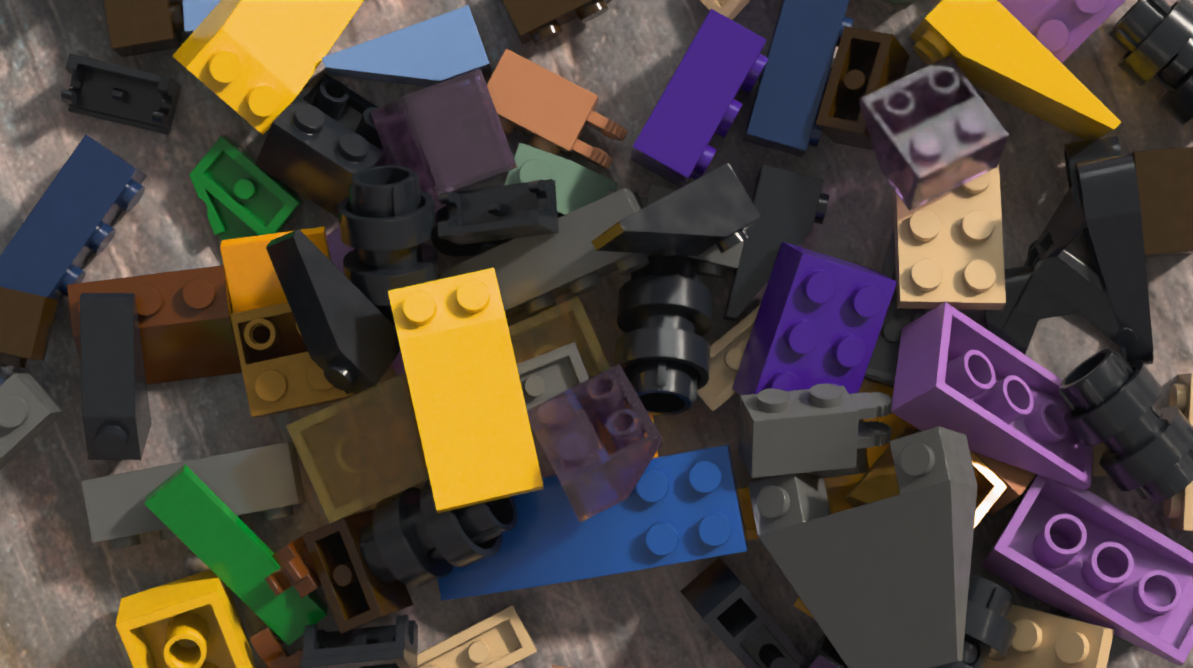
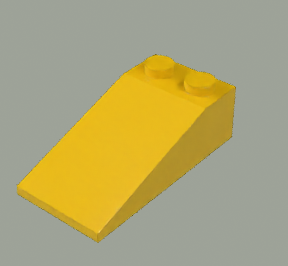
[172,0,364,135]
[909,0,1121,141]
[388,268,544,513]
[115,569,257,668]

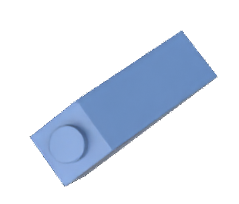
[322,5,492,92]

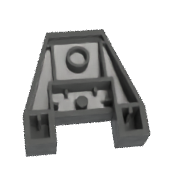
[748,426,978,668]

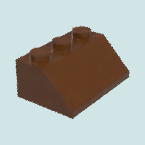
[67,265,242,385]

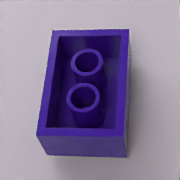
[630,9,769,188]
[732,242,897,395]

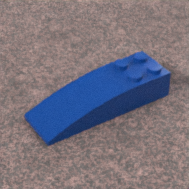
[438,444,748,601]

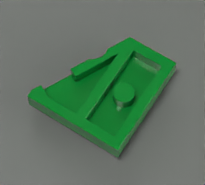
[189,135,304,241]

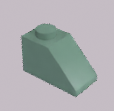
[504,142,618,217]

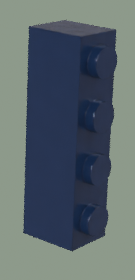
[743,0,853,157]
[0,134,147,323]

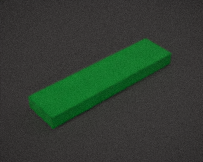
[144,464,328,646]

